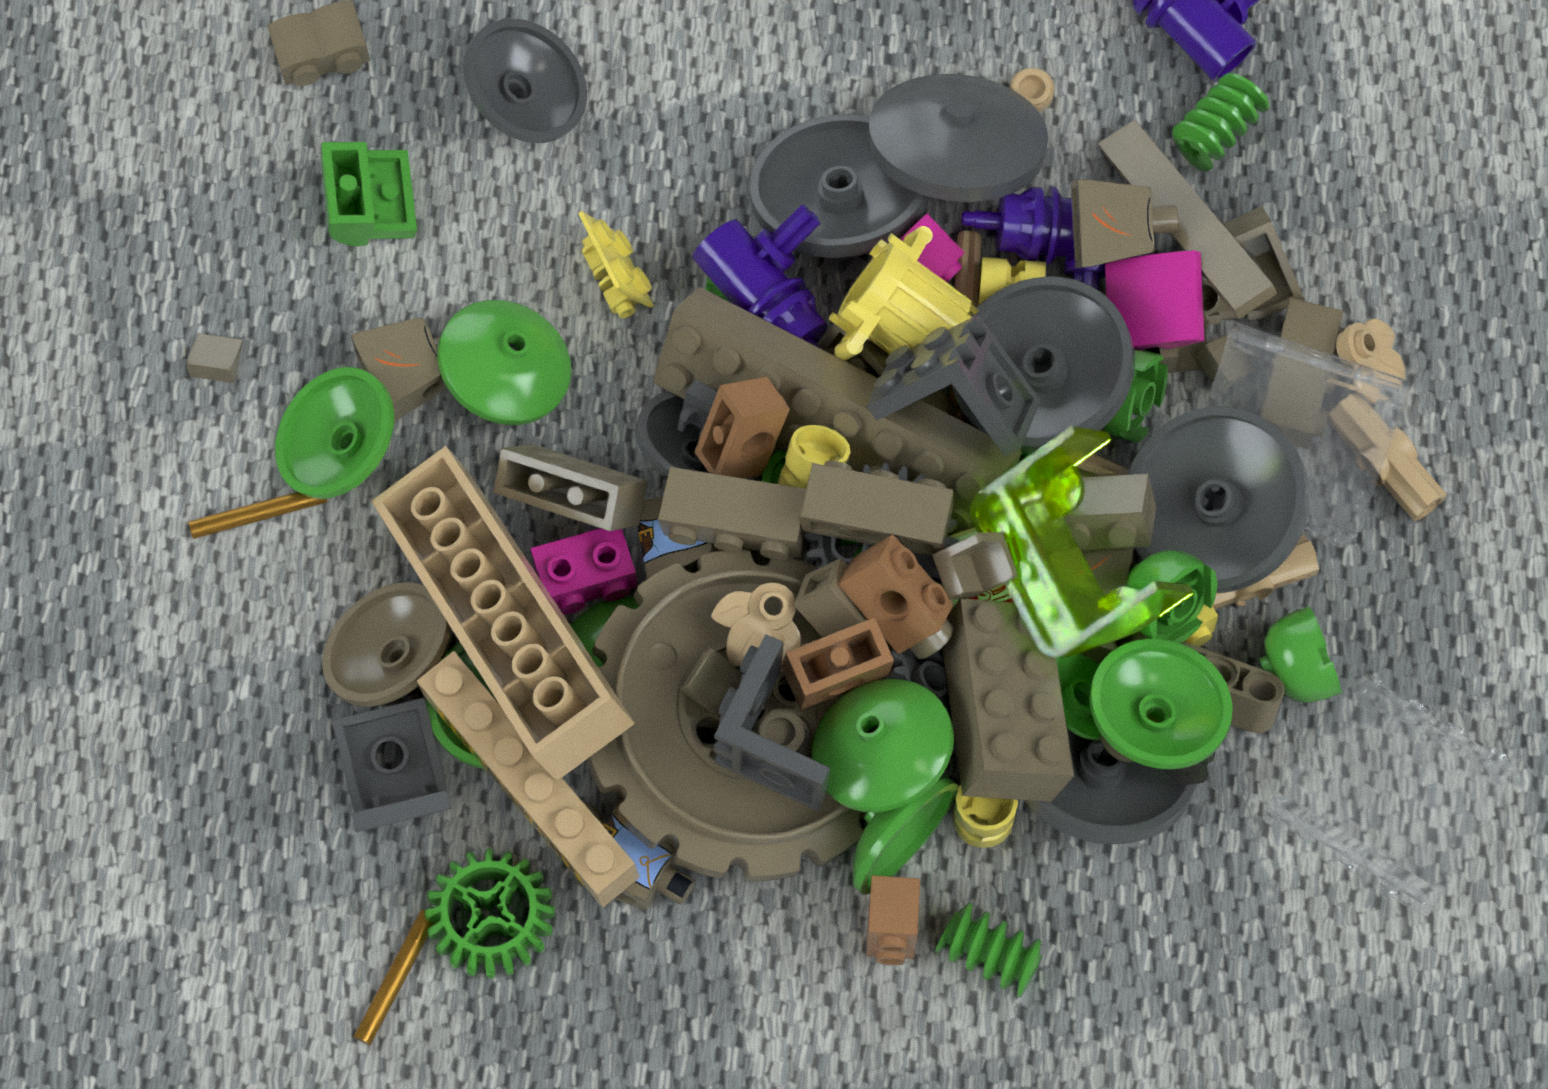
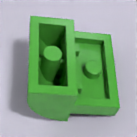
[320,142,417,246]

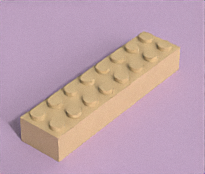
[371,446,635,781]

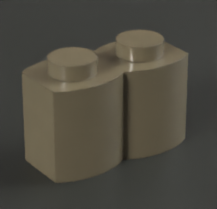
[267,1,370,86]

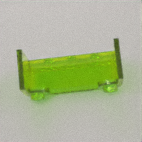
[970,425,1194,658]

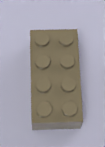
[942,598,1074,802]

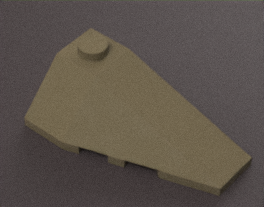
[1102,206,1305,325]

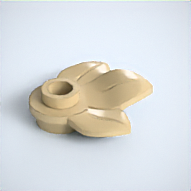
[1336,319,1406,403]
[711,582,801,671]

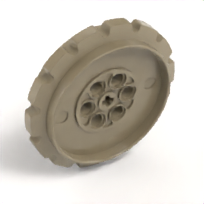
[586,550,886,882]

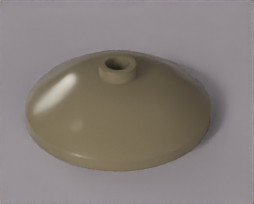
[322,582,451,707]

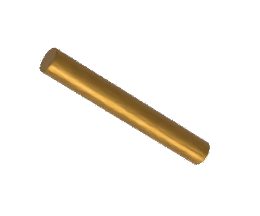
[188,492,328,539]
[353,910,435,1046]

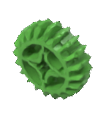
[425,848,555,979]

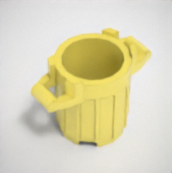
[829,226,979,361]

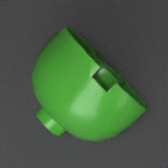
[1102,349,1168,443]
[1124,550,1218,643]
[1258,607,1342,703]

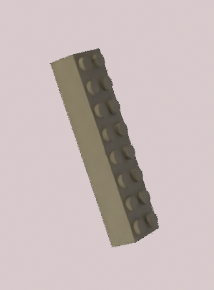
[653,287,1022,536]

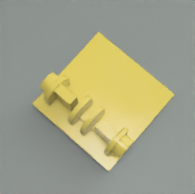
[578,211,654,319]

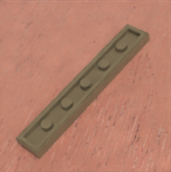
[1098,119,1277,319]

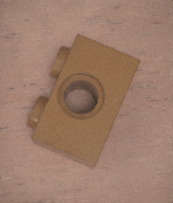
[695,377,790,479]
[837,534,954,654]
[782,617,894,711]
[866,875,920,966]

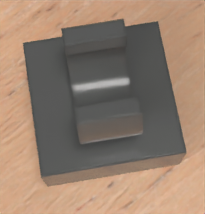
[677,379,717,441]

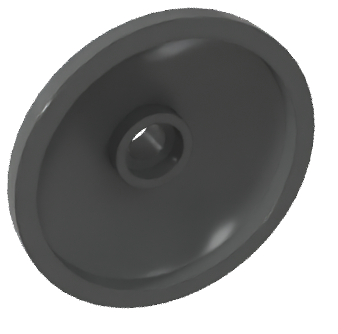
[463,19,587,143]
[635,391,761,481]

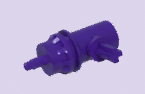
[1133,0,1260,83]
[961,186,1140,291]
[692,204,828,349]

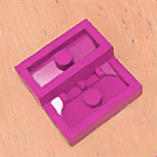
[1105,250,1205,350]

